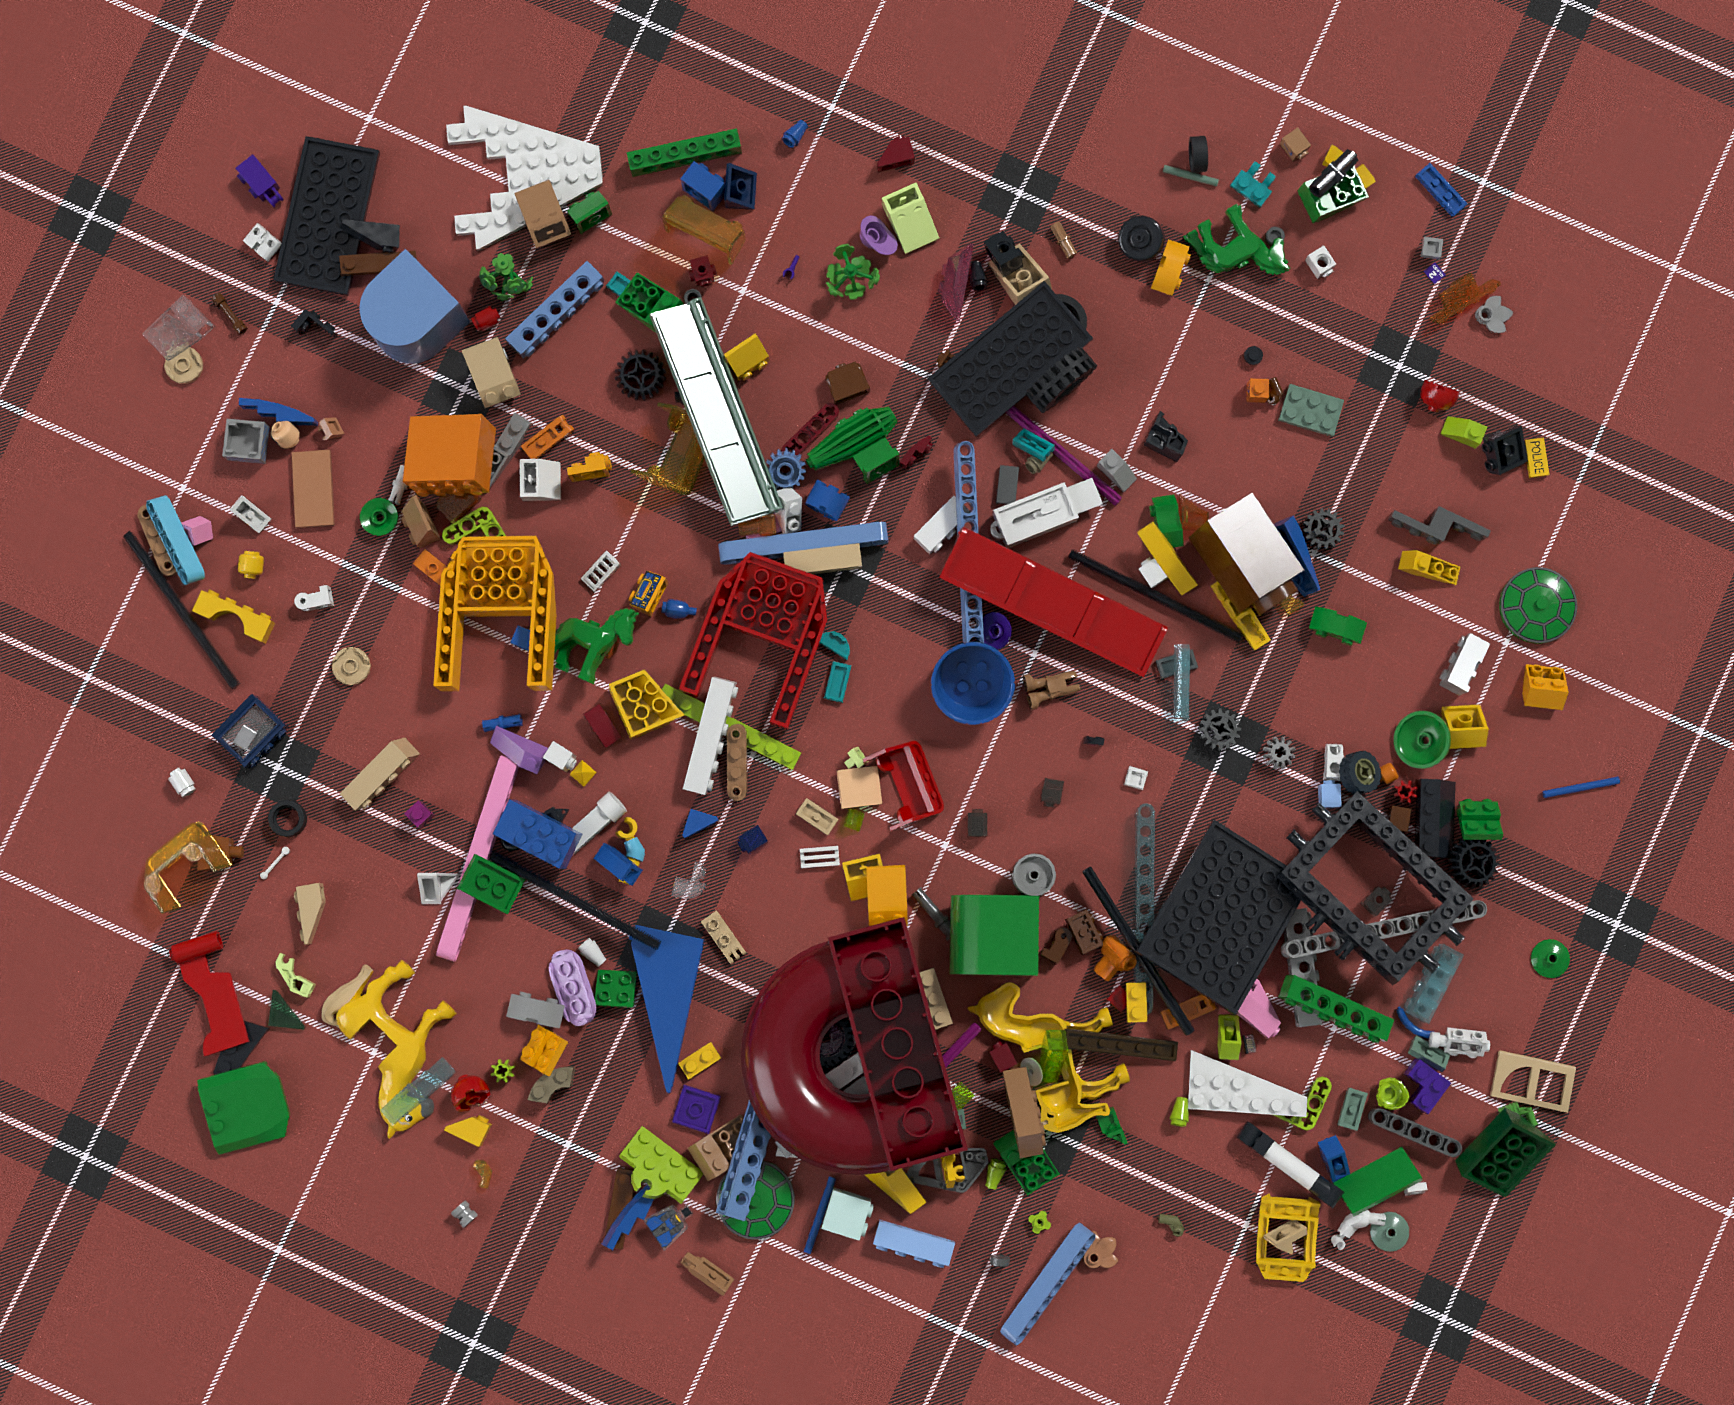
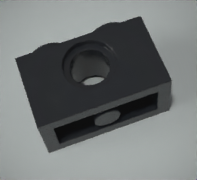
[983,231,1024,277]

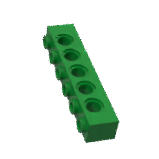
[626,128,742,177]
[1279,975,1394,1044]

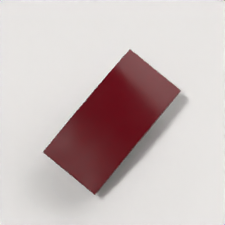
[899,436,933,469]
[583,704,622,748]

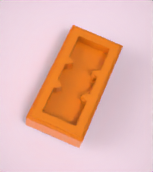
[413,549,447,585]

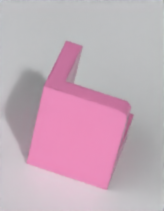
[181,516,213,545]

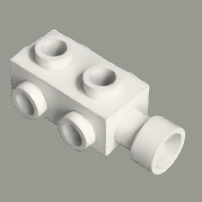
[1429,1027,1490,1058]

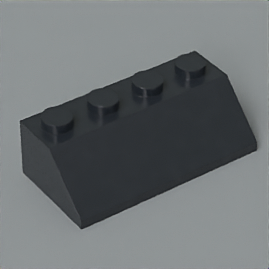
[1415,779,1456,859]

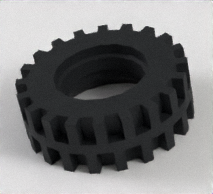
[1026,346,1097,413]

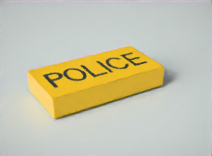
[1524,438,1550,478]

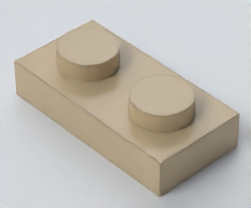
[796,798,839,835]

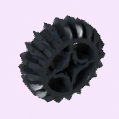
[615,349,666,401]
[1448,839,1501,889]

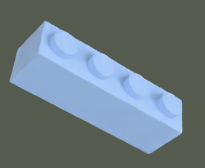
[873,1219,955,1268]

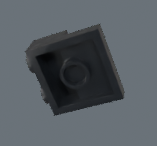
[1481,425,1528,475]

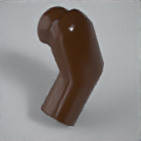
[1267,377,1283,405]

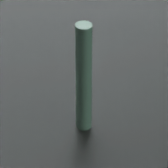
[1163,165,1219,187]

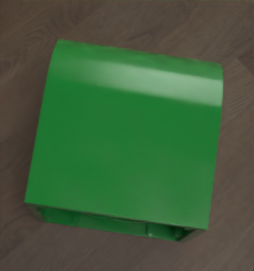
[949,895,1039,976]

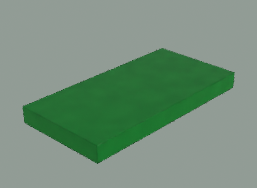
[1334,1147,1423,1217]

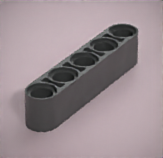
[1368,1107,1462,1157]

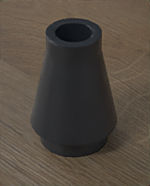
[970,261,988,291]

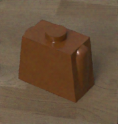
[825,361,870,405]

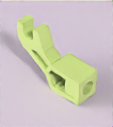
[276,953,316,998]

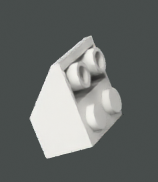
[520,459,561,501]

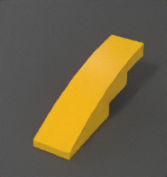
[1137,522,1198,595]
[1210,581,1271,650]

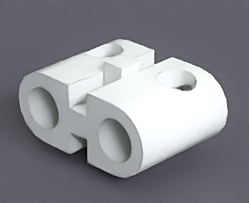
[243,223,282,262]

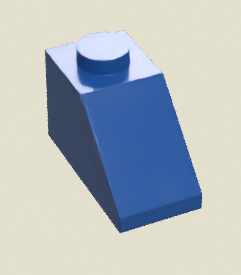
[1318,1135,1350,1183]

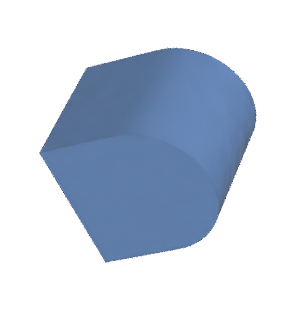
[360,249,470,364]

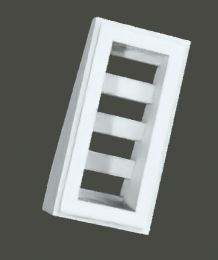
[581,550,621,592]

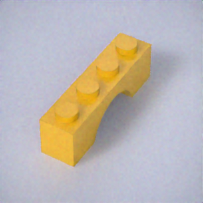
[192,589,275,644]

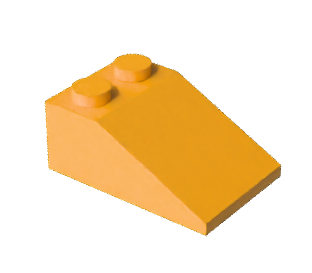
[866,865,908,926]

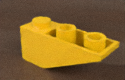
[1398,550,1460,585]

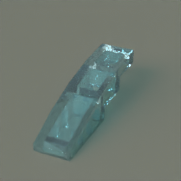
[380,1057,456,1125]

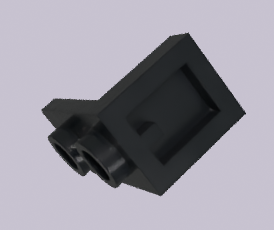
[291,309,337,339]

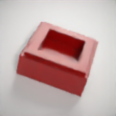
[1106,985,1127,1013]

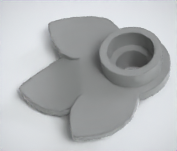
[1475,296,1513,333]

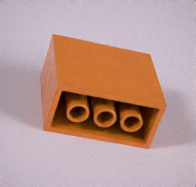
[403,414,496,497]

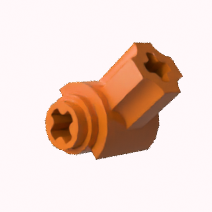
[1094,935,1137,981]

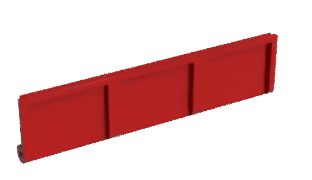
[939,527,1168,677]

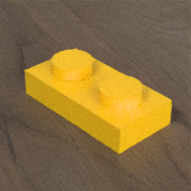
[1126,983,1147,1022]
[678,1042,721,1080]

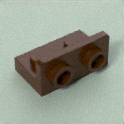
[1065,910,1103,955]

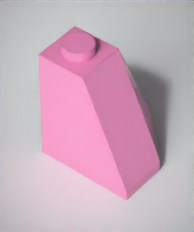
[1237,979,1281,1038]

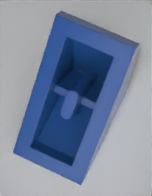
[682,809,719,839]

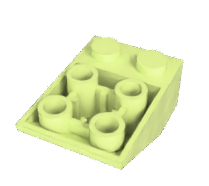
[882,183,939,254]

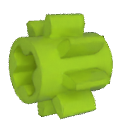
[491,1059,515,1082]

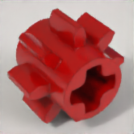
[1394,780,1418,803]

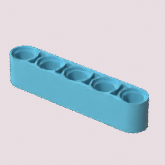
[146,495,205,585]

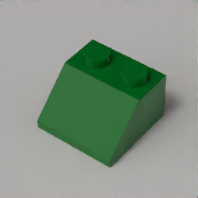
[567,191,612,234]

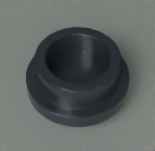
[1244,346,1263,365]

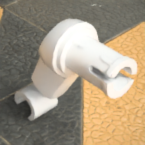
[1331,1210,1386,1250]

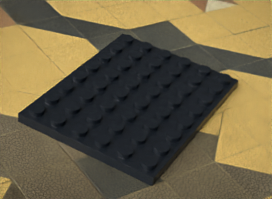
[1135,819,1301,1015]

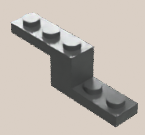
[1388,506,1491,545]

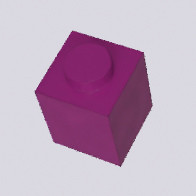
[404,800,435,829]

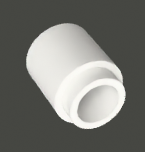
[168,768,196,798]

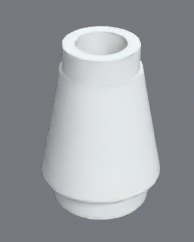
[578,938,606,967]

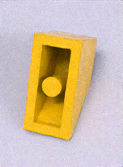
[444,1115,492,1147]

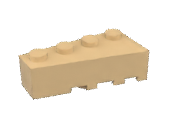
[340,738,420,811]

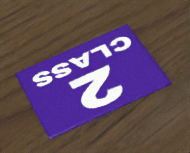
[1423,263,1445,284]

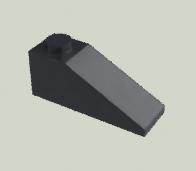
[340,219,400,253]

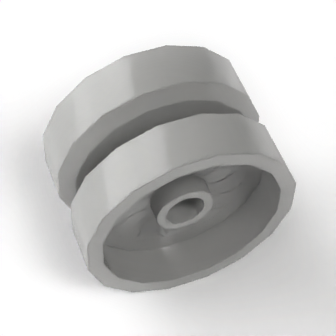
[1012,853,1056,896]

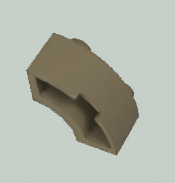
[528,1066,576,1103]

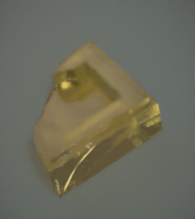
[1280,597,1305,616]

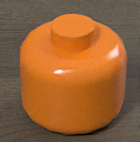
[1380,763,1399,784]

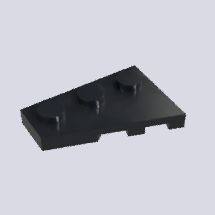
[213,1020,270,1074]

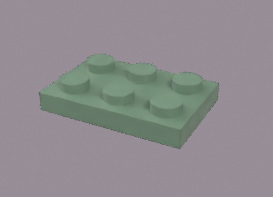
[1278,384,1344,437]

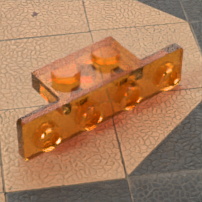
[1430,272,1501,324]

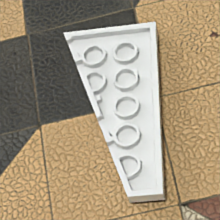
[1188,1050,1307,1117]

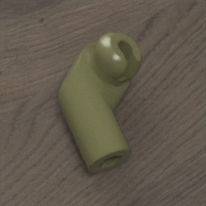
[1158,1214,1184,1237]

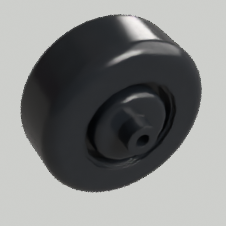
[1118,215,1165,262]

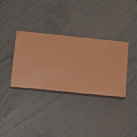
[292,450,335,528]

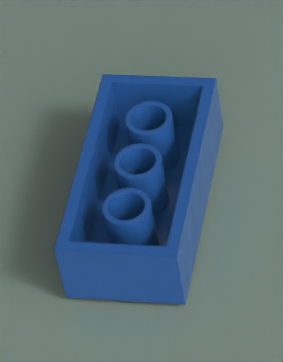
[493,799,583,869]

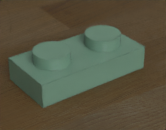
[1408,1036,1450,1072]
[1337,1087,1368,1131]

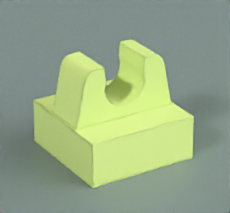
[844,747,869,769]

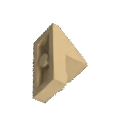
[1264,1220,1307,1254]

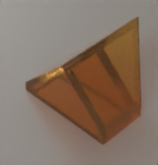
[1179,493,1209,531]

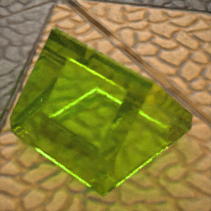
[843,808,865,832]

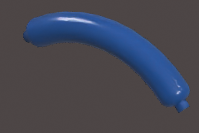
[1396,1006,1434,1039]

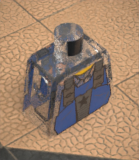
[644,1204,693,1251]

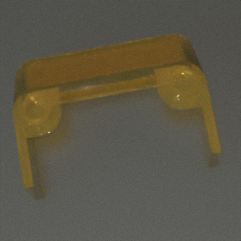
[662,195,746,265]
[630,402,705,495]
[144,822,232,914]

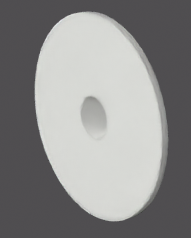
[1020,1058,1043,1086]

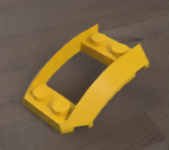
[1256,1193,1321,1282]

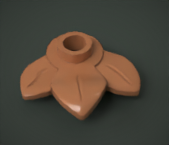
[1083,1231,1118,1268]

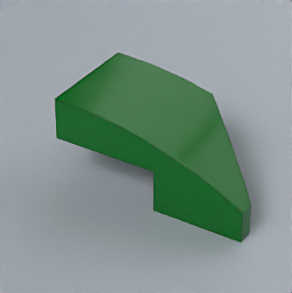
[1096,1107,1128,1144]

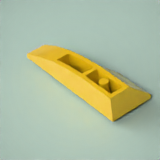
[864,1168,926,1214]

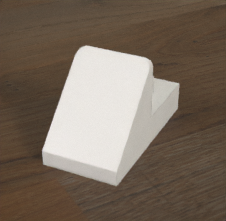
[229,495,271,533]

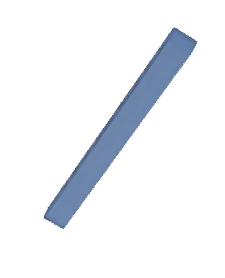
[953,441,984,643]

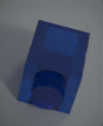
[737,825,768,854]

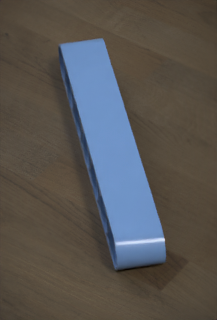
[1000,1223,1096,1345]

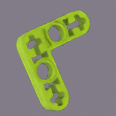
[442,507,506,545]
[1273,1076,1332,1130]

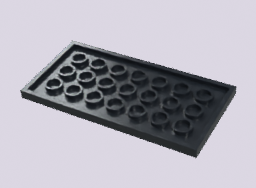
[273,136,380,296]
[927,281,1093,437]

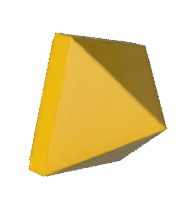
[570,760,597,787]

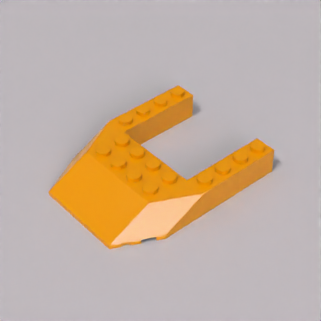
[433,536,557,691]

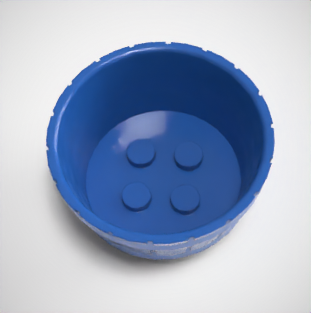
[931,642,1015,725]

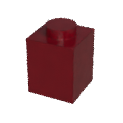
[988,1041,1017,1073]

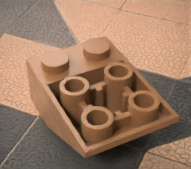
[514,180,571,248]
[687,1114,756,1181]

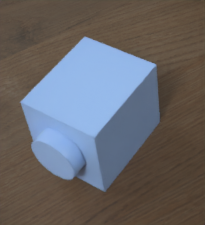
[1318,780,1341,808]

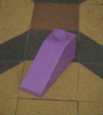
[490,726,548,774]

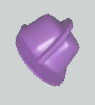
[860,216,898,255]

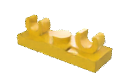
[941,1154,965,1188]

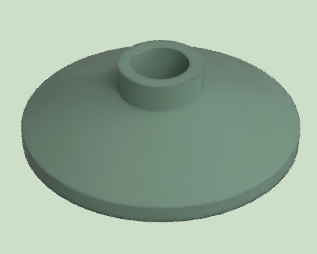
[1370,1212,1409,1252]

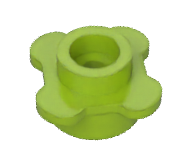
[1028,1211,1051,1234]

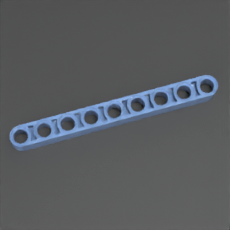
[718,522,889,565]

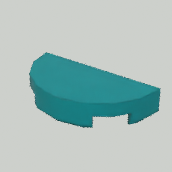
[820,631,850,660]

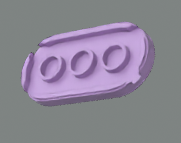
[549,949,596,1026]

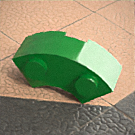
[1149,494,1184,548]
[1309,606,1367,646]

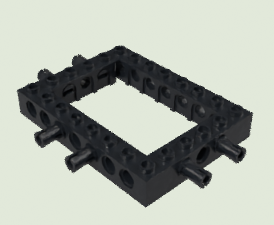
[1276,792,1474,986]

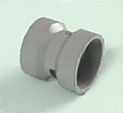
[451,1200,478,1228]

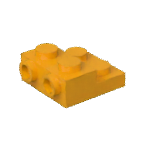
[567,452,612,482]
[520,1024,568,1077]

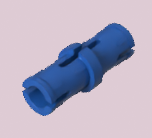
[482,714,523,732]

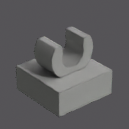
[1421,237,1443,259]

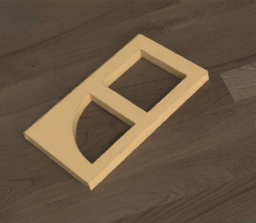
[1490,1050,1576,1113]

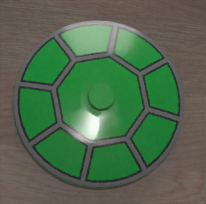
[1499,567,1577,644]
[716,1160,795,1239]

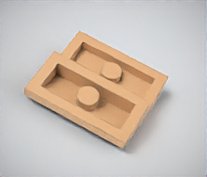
[837,766,882,809]

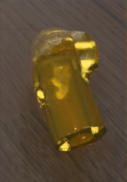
[473,1160,492,1188]

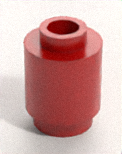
[471,306,500,332]

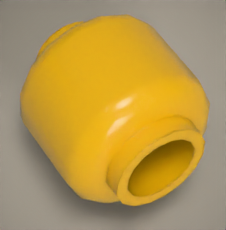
[238,551,264,579]

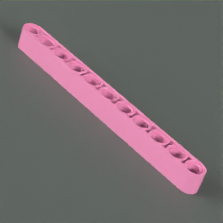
[436,755,519,962]

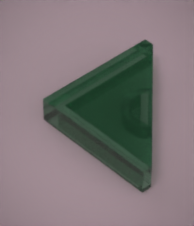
[268,990,306,1030]

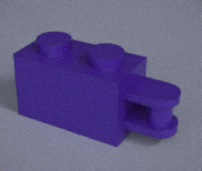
[235,154,284,208]

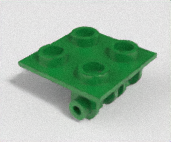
[595,970,637,1008]

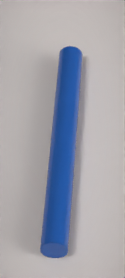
[1542,776,1620,798]
[804,1176,836,1254]

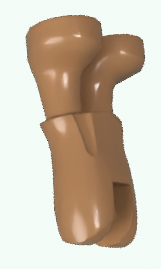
[1023,671,1081,710]

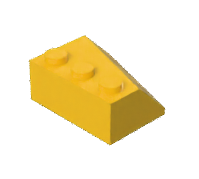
[608,670,685,740]

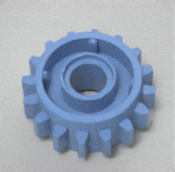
[766,448,806,489]

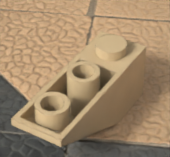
[294,883,326,945]

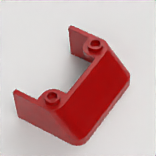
[863,741,944,831]

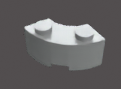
[506,991,565,1028]

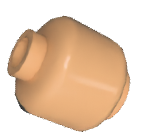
[271,421,300,448]

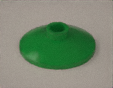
[360,498,398,536]
[1531,939,1570,978]

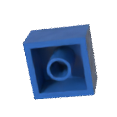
[680,161,725,212]

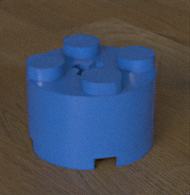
[805,480,850,521]

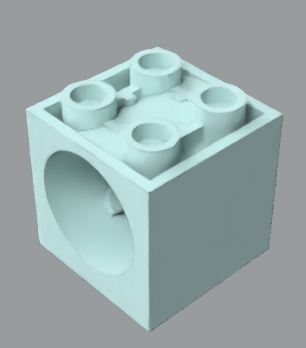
[822,1187,874,1240]

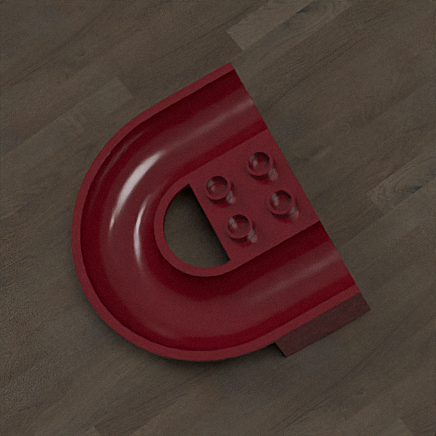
[741,917,968,1175]

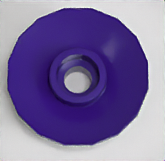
[983,612,1011,650]

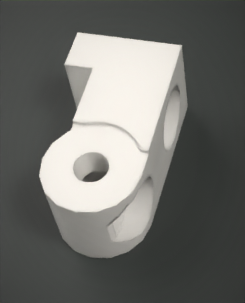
[294,585,334,611]
[1323,744,1344,781]

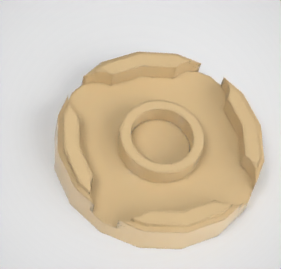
[164,346,203,384]
[332,647,371,685]

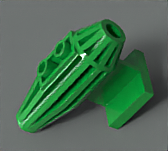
[805,406,899,484]

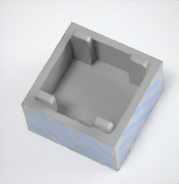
[222,419,270,464]

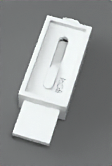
[990,478,1103,548]

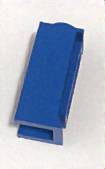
[594,842,643,886]

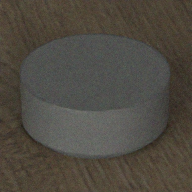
[1265,227,1285,246]
[990,1254,1010,1267]

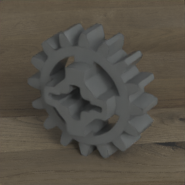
[1302,508,1345,550]
[1199,708,1241,751]

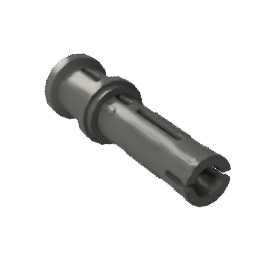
[912,887,950,941]

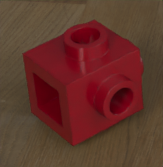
[689,255,717,287]

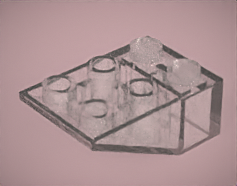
[142,295,215,361]

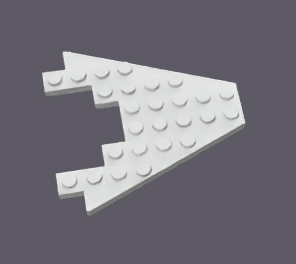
[446,106,603,251]

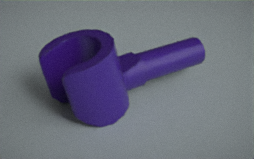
[783,255,799,280]

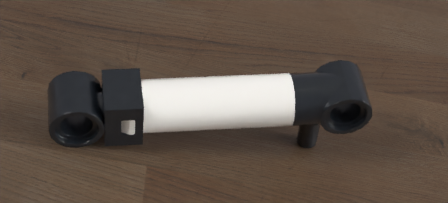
[1236,1121,1345,1208]

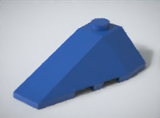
[1274,515,1320,596]

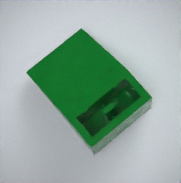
[1297,166,1369,223]
[615,272,684,333]
[993,1129,1059,1196]

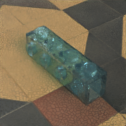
[1404,944,1464,1024]

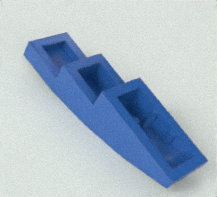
[239,398,318,426]
[601,1184,654,1250]

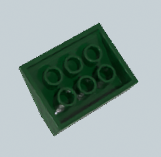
[1455,1108,1556,1198]

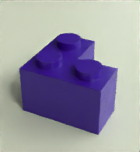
[1404,1058,1451,1114]

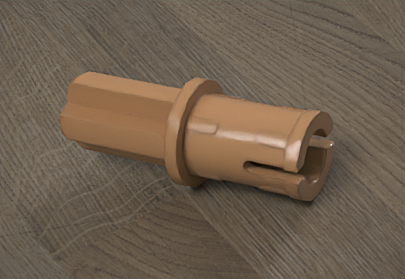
[1050,222,1077,259]

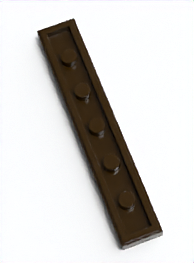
[1062,1028,1178,1061]

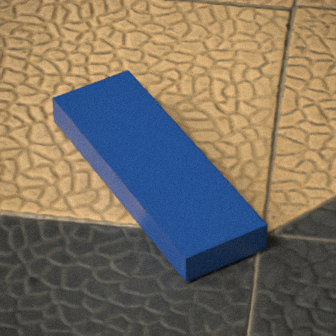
[1415,163,1467,218]

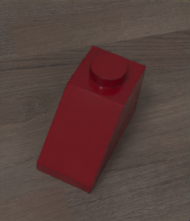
[877,136,915,173]

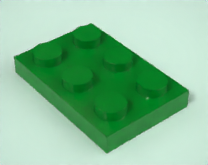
[457,854,525,914]

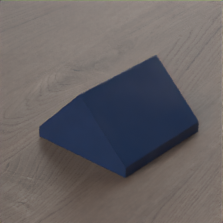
[724,163,757,210]

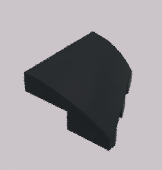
[1144,411,1188,462]

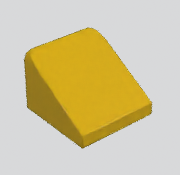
[1322,145,1344,167]
[1356,164,1376,189]

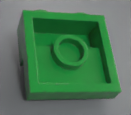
[1457,799,1503,840]

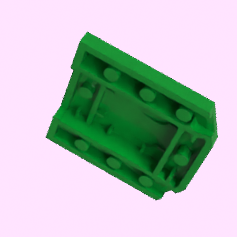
[197,1061,290,1155]

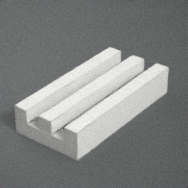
[800,846,840,868]

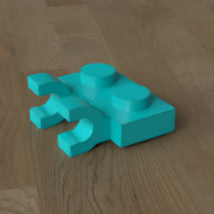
[1230,161,1276,208]

